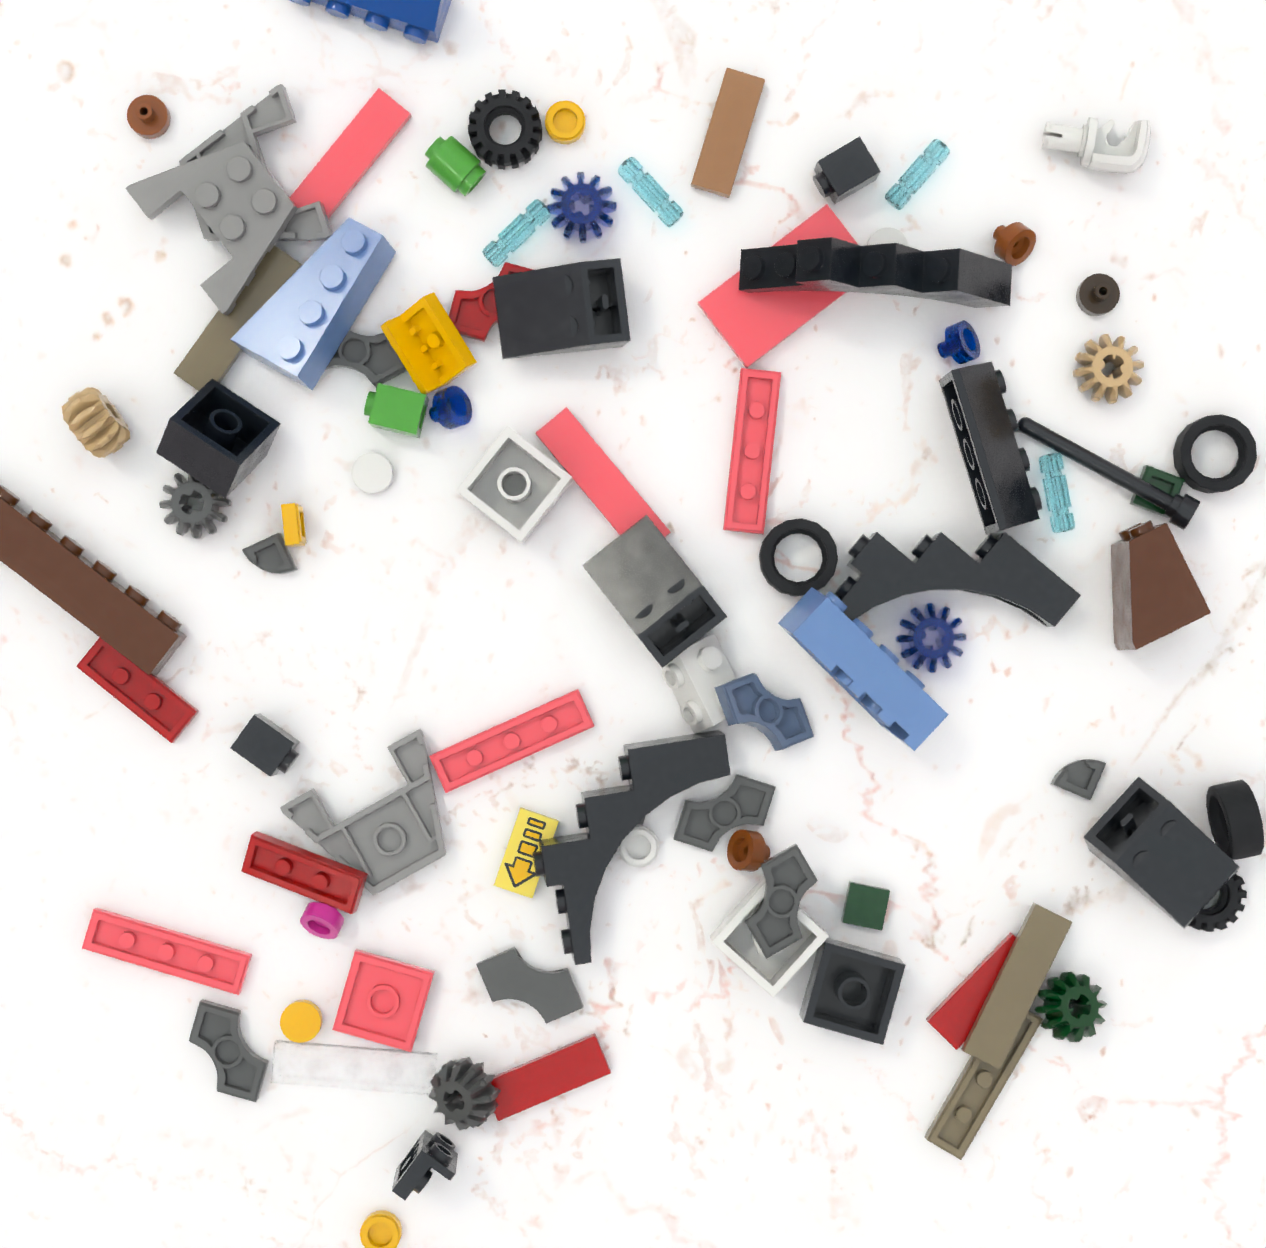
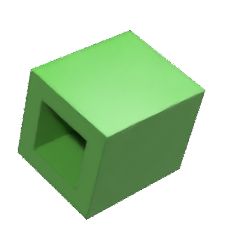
[364,383,429,438]

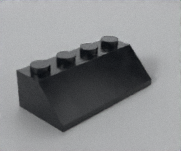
[939,361,1042,535]

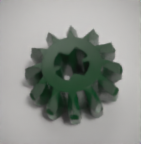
[1034,972,1107,1042]

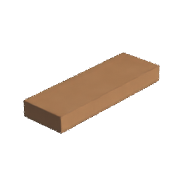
[691,68,765,198]

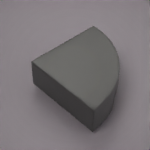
[242,533,298,574]
[1050,759,1106,800]

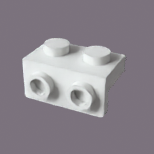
[659,633,737,733]

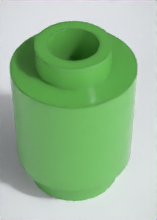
[425,136,486,197]

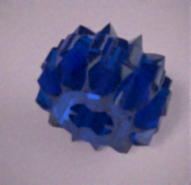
[547,172,617,243]
[895,603,966,673]

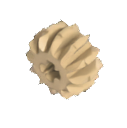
[1073,334,1144,404]
[61,387,130,458]

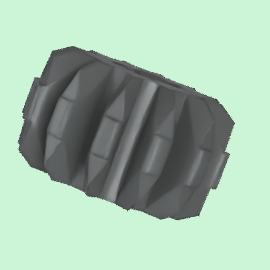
[159,473,231,539]
[428,1057,501,1131]

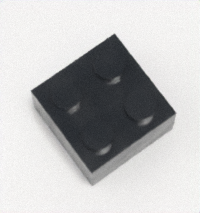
[156,378,281,499]
[799,938,906,1045]

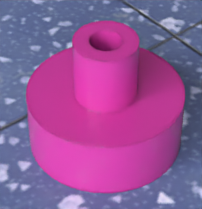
[300,902,344,939]

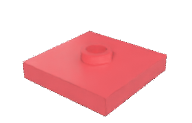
[332,949,435,1052]

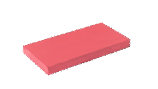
[697,204,858,368]

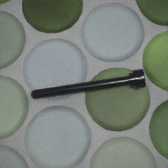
[1018,417,1200,530]

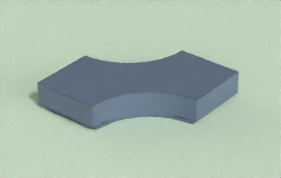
[714,673,814,751]

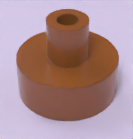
[127,95,171,139]
[993,222,1036,266]
[727,829,770,872]

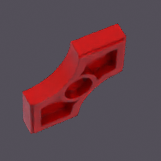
[449,262,533,342]

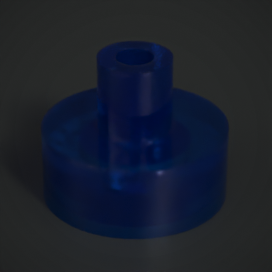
[937,320,980,364]
[429,386,472,430]

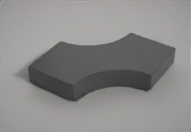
[325,330,407,388]
[673,774,776,852]
[745,843,818,959]
[476,947,584,1024]
[189,999,269,1102]

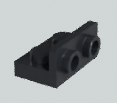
[392,1130,458,1200]

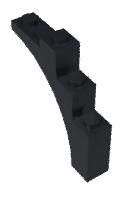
[739,237,1012,308]
[834,532,1081,627]
[533,730,731,965]

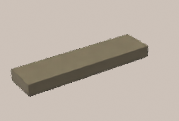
[174,245,302,391]
[961,902,1072,1069]
[924,1010,1043,1160]

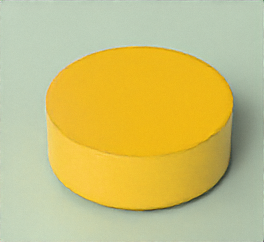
[545,101,586,144]
[280,1000,323,1043]
[360,1210,402,1248]

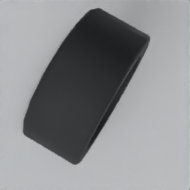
[1173,414,1257,493]
[759,518,838,597]
[1206,780,1264,860]

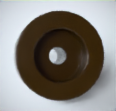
[1076,273,1120,316]

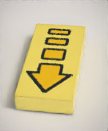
[494,807,559,898]

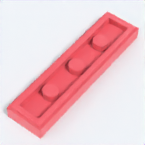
[290,88,412,242]
[723,368,781,535]
[535,407,671,537]
[429,689,595,793]
[82,908,252,995]

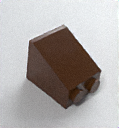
[1111,520,1211,650]

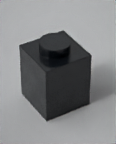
[813,136,881,205]
[230,713,300,777]

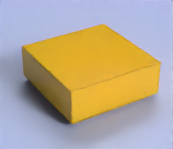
[281,503,307,547]

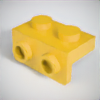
[381,292,477,394]

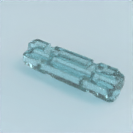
[885,138,950,210]
[618,156,684,227]
[482,199,551,267]
[1039,453,1075,533]

